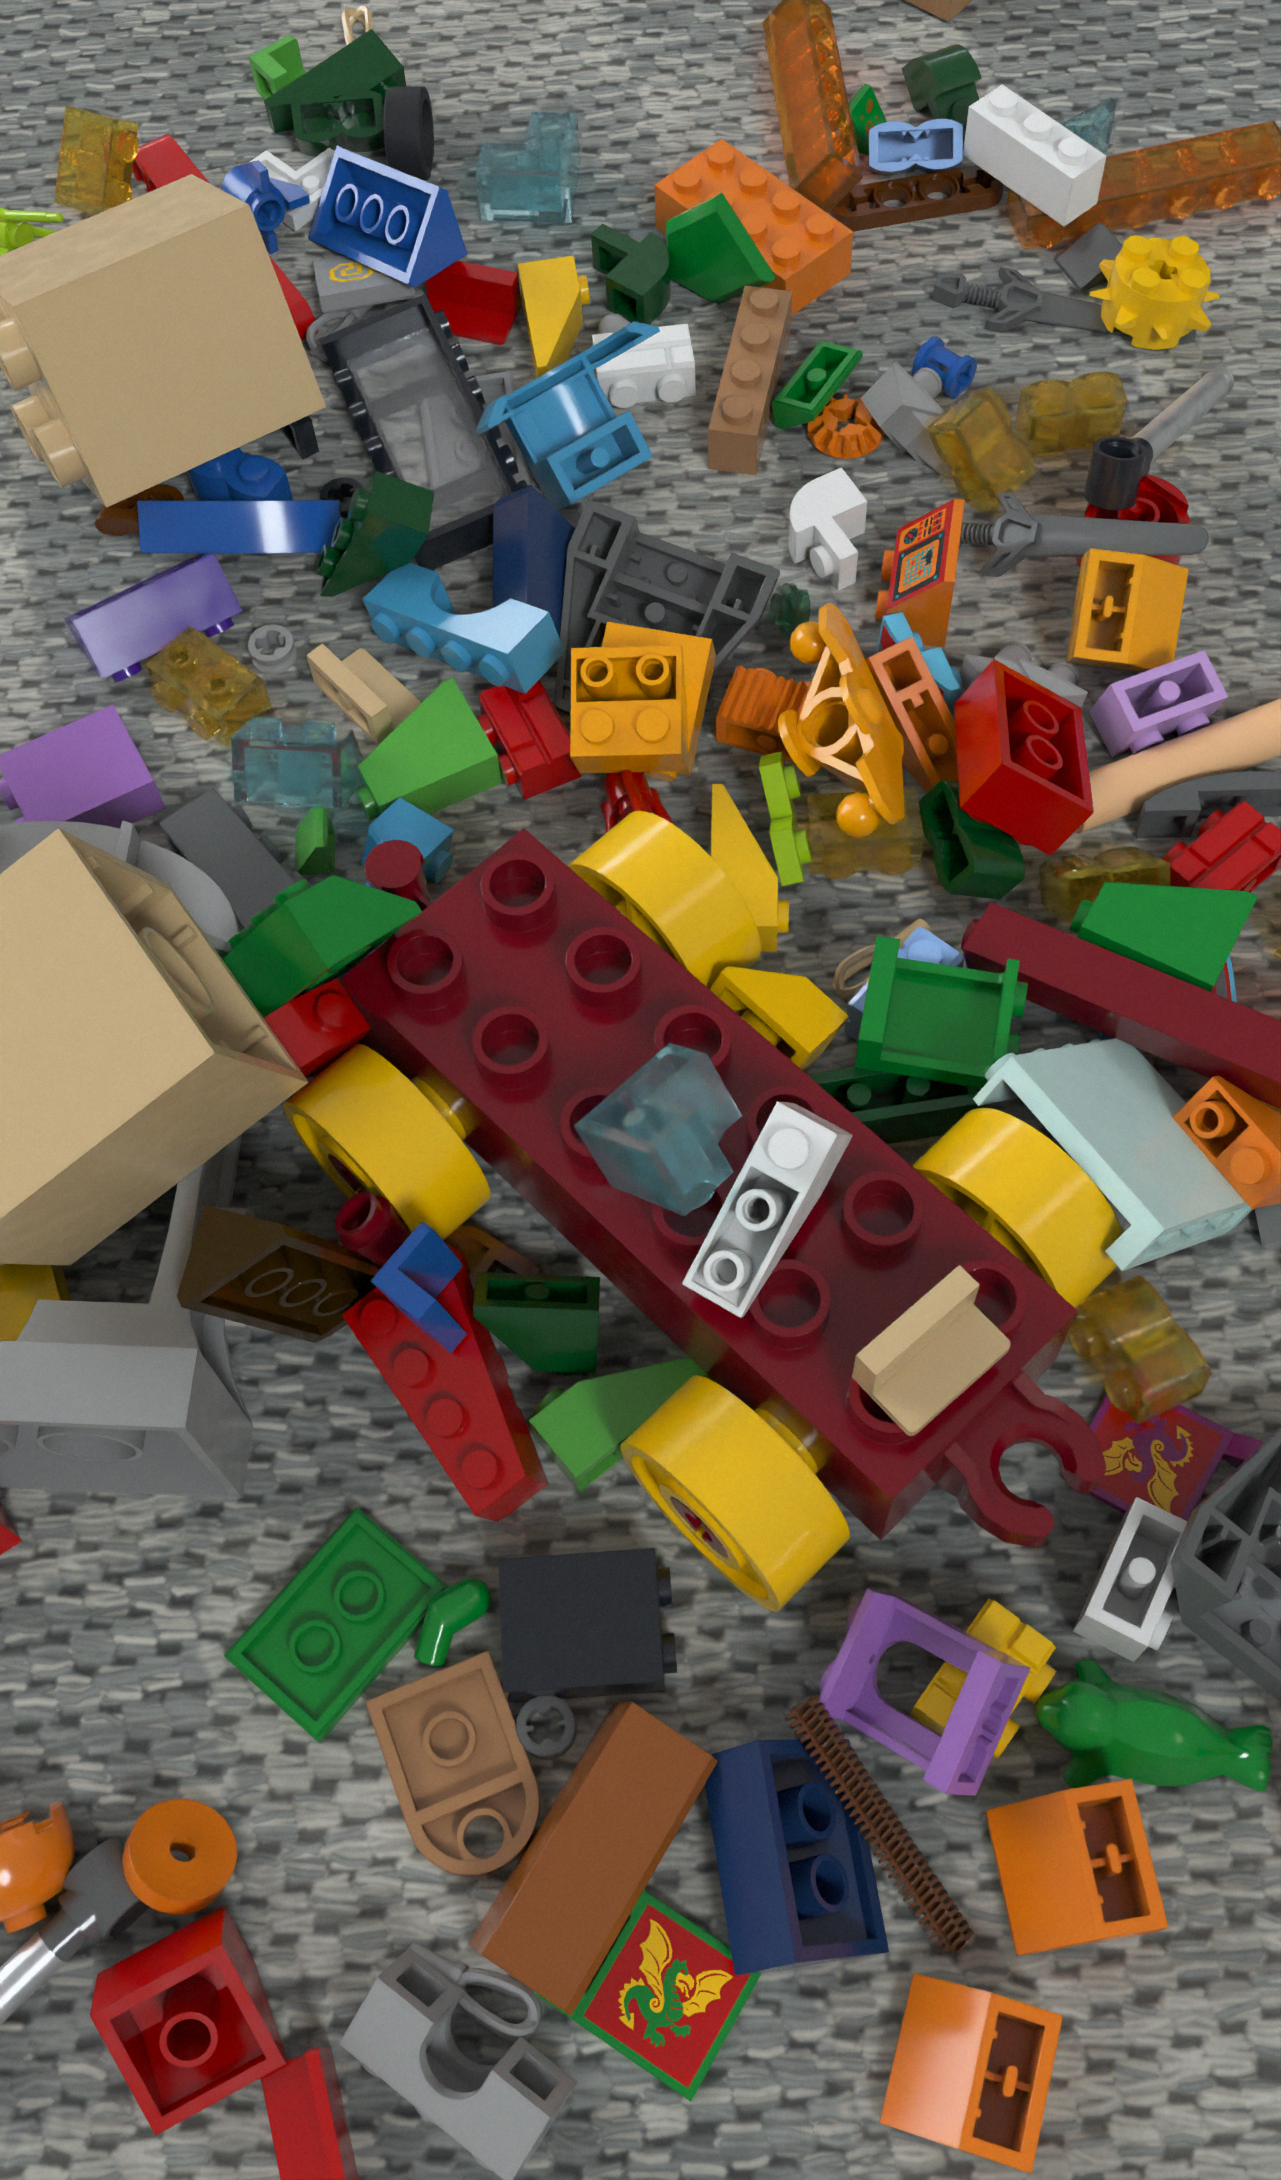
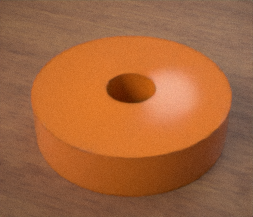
[122,1799,237,1915]

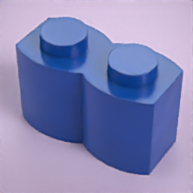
[187,447,293,501]

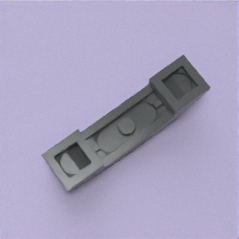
[1135,771,1281,839]

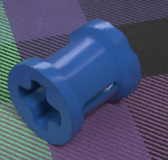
[912,336,977,399]

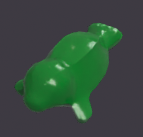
[1035,1659,1273,1791]

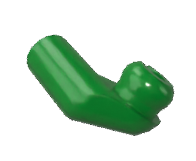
[414,1578,491,1666]

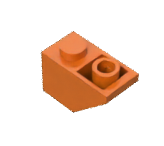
[1173,1076,1281,1209]

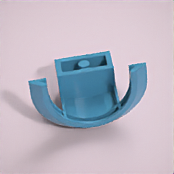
[476,322,660,510]

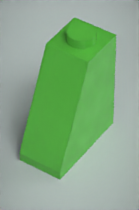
[356,678,502,820]

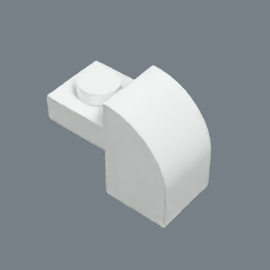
[788,467,867,590]

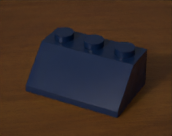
[705,1739,889,1976]

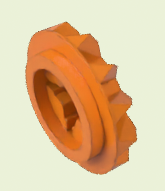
[807,391,885,459]

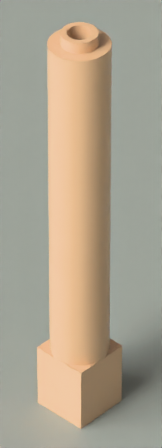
[1075,698,1281,834]

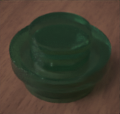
[770,583,810,636]

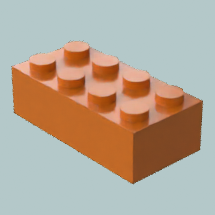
[654,138,853,316]

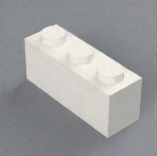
[963,84,1106,226]

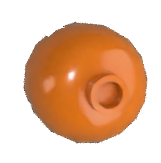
[0,1802,76,1933]

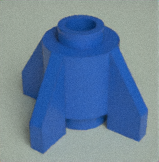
[221,160,310,255]

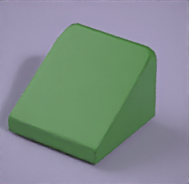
[295,801,335,876]

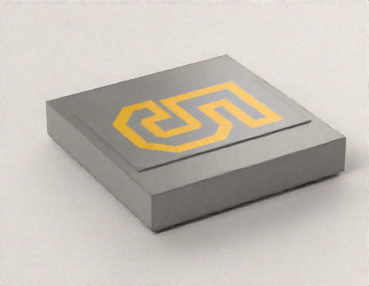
[313,255,416,314]

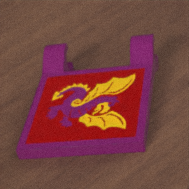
[1061,1373,1264,1522]

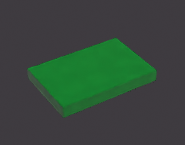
[224,1507,449,1744]

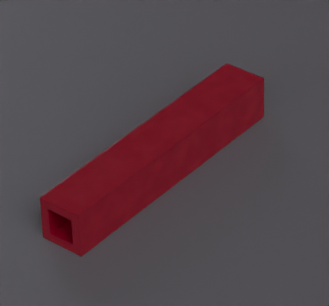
[961,902,1281,1109]

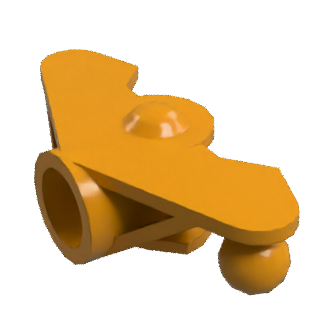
[778,602,905,838]

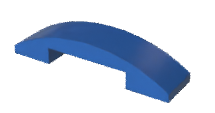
[137,500,341,553]

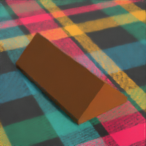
[468,1702,718,2016]

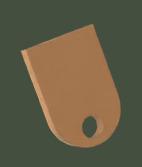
[365,1650,541,1877]

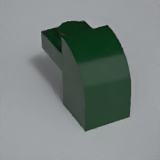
[901,44,982,141]
[591,224,671,325]

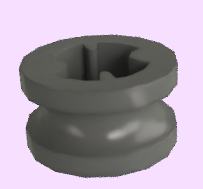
[516,1695,577,1760]

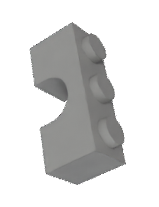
[339,1947,577,2180]

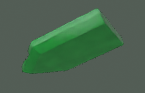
[666,192,776,303]

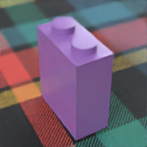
[0,704,166,829]

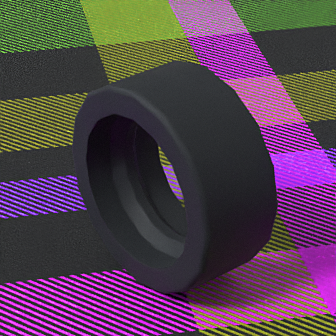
[384,86,434,180]

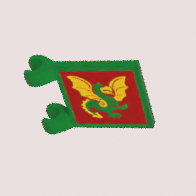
[534,1890,762,2102]

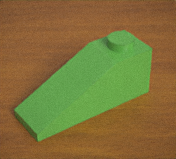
[529,1357,715,1493]

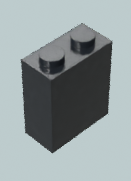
[499,1548,677,1703]

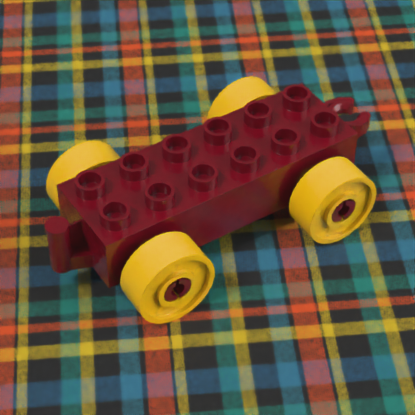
[283,811,1123,1612]

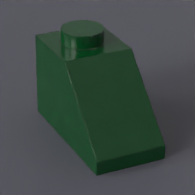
[473,1272,600,1375]

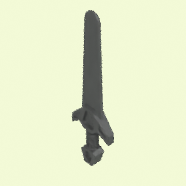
[932,267,1197,343]
[959,492,1209,577]

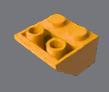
[1066,548,1189,672]
[570,645,688,774]

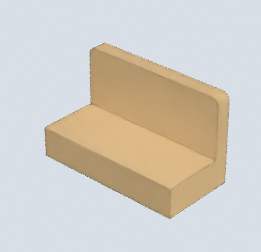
[306,643,421,745]
[852,1265,1011,1436]

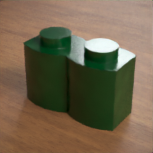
[291,90,385,157]
[918,779,1025,900]

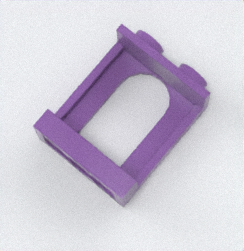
[817,1588,1030,1796]

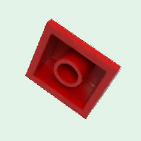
[89,1906,286,2136]

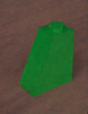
[1069,882,1258,992]

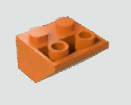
[985,1779,1169,1957]
[879,1973,1063,2174]

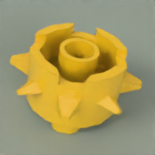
[1089,235,1220,350]

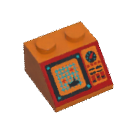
[875,499,965,647]

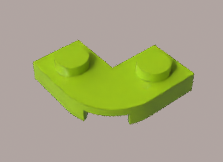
[759,751,813,886]

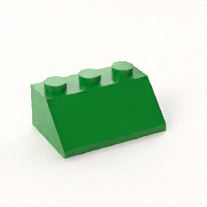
[222,875,422,1018]

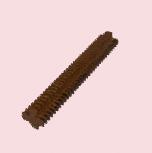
[785,1695,974,1956]

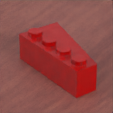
[342,1242,549,1522]

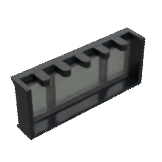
[319,294,528,571]

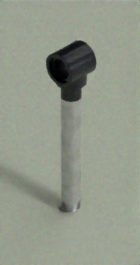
[1084,367,1234,510]

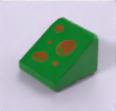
[841,84,887,155]

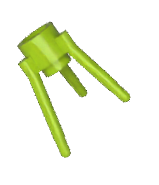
[0,207,63,256]

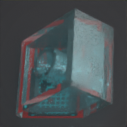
[231,717,364,809]

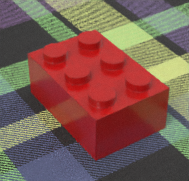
[954,659,1094,856]

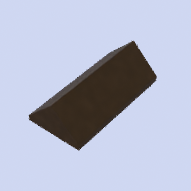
[177,1205,382,1343]

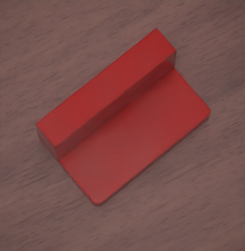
[425,260,522,345]
[261,2047,359,2180]

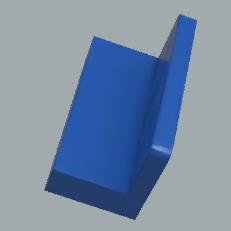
[371,1222,467,1353]

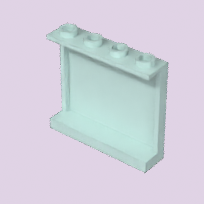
[973,1038,1253,1271]

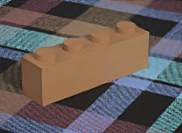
[708,285,792,475]

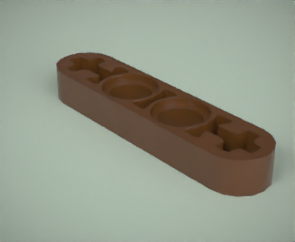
[828,165,1004,232]

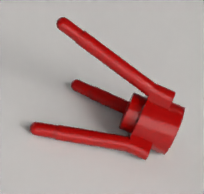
[601,770,677,833]

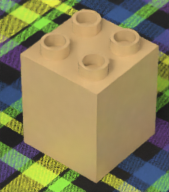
[0,174,326,508]
[0,828,308,1266]

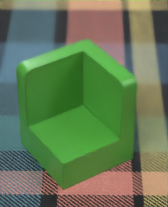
[249,35,307,100]

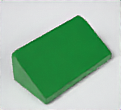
[771,340,863,430]

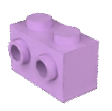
[1089,650,1228,758]

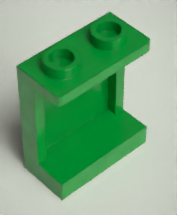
[855,936,1028,1088]

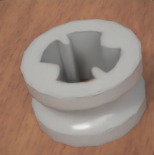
[248,624,297,675]

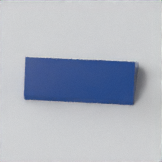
[308,146,468,287]

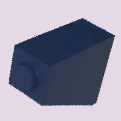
[492,485,575,638]

